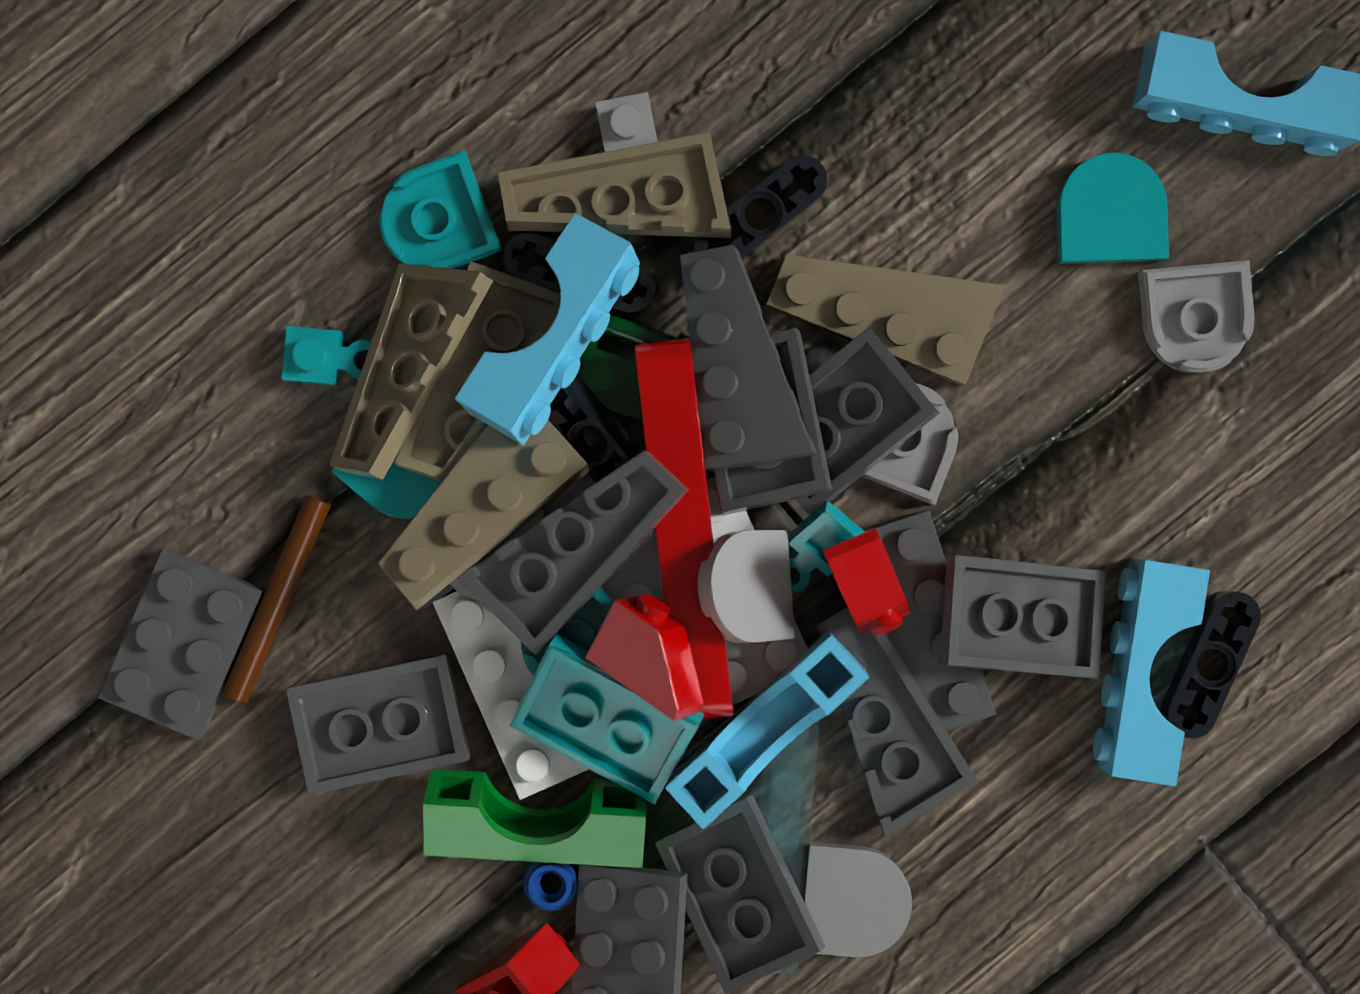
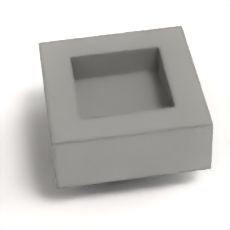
[595,92,658,152]

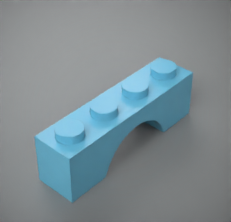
[1132,31,1360,156]
[455,213,640,446]
[1093,558,1210,786]
[665,630,869,830]

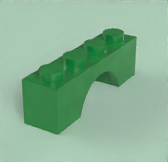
[423,769,647,868]

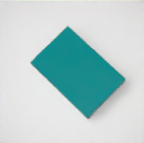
[509,634,704,804]

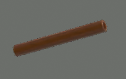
[222,494,332,703]

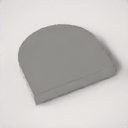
[1138,260,1254,373]
[861,383,958,505]
[698,530,795,643]
[803,841,912,957]

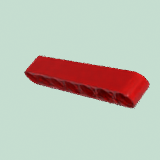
[635,338,734,720]

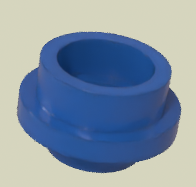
[524,862,578,911]

